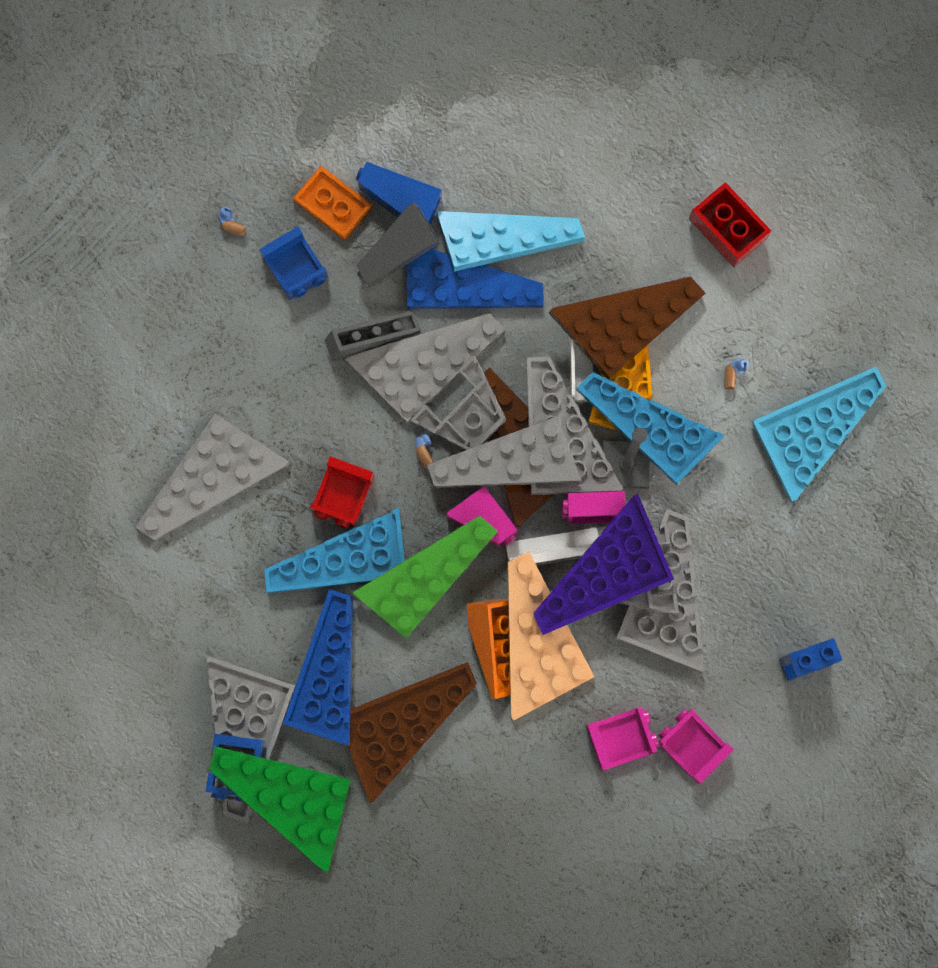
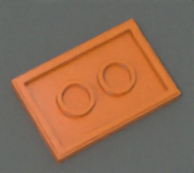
[292,166,373,241]

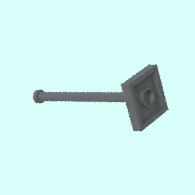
[603,428,650,489]

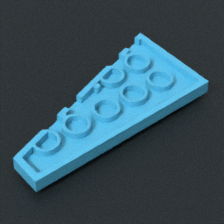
[437,211,585,272]

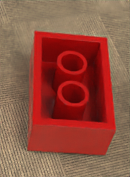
[689,182,771,267]

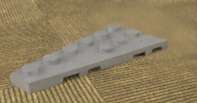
[427,416,582,488]

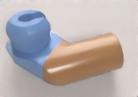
[218,207,246,237]
[724,359,749,389]
[415,434,434,469]

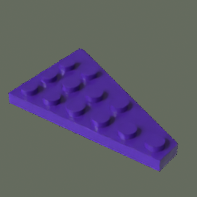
[533,494,674,635]

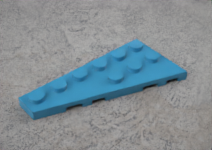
[576,372,725,485]
[264,508,405,594]

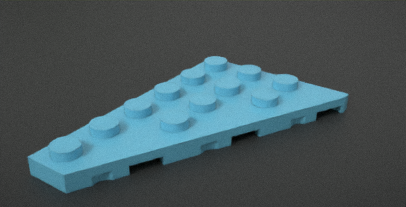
[752,366,887,503]

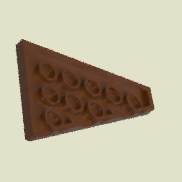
[549,277,706,379]
[473,368,555,528]
[347,662,477,803]

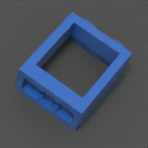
[205,734,265,802]

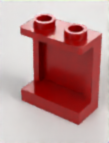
[310,456,374,529]

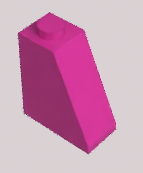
[447,486,518,548]

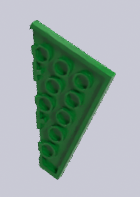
[208,746,351,872]

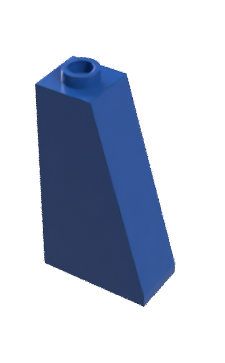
[356,162,442,225]

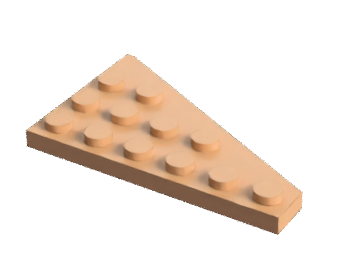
[507,551,594,721]

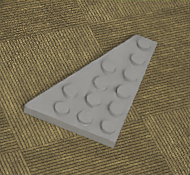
[345,313,505,424]
[526,357,623,495]
[135,414,290,541]
[616,509,705,673]
[207,656,295,823]

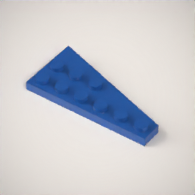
[407,249,543,309]
[282,589,353,746]

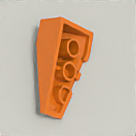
[467,599,510,699]

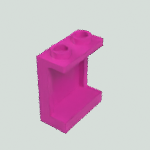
[586,707,659,771]
[658,708,734,784]

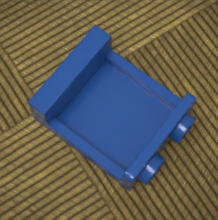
[259,226,328,300]
[779,638,842,681]

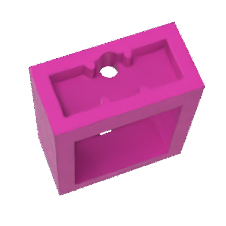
[561,491,625,524]

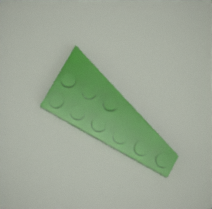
[352,515,498,638]

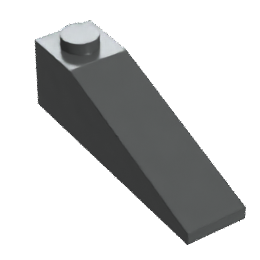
[324,310,421,361]

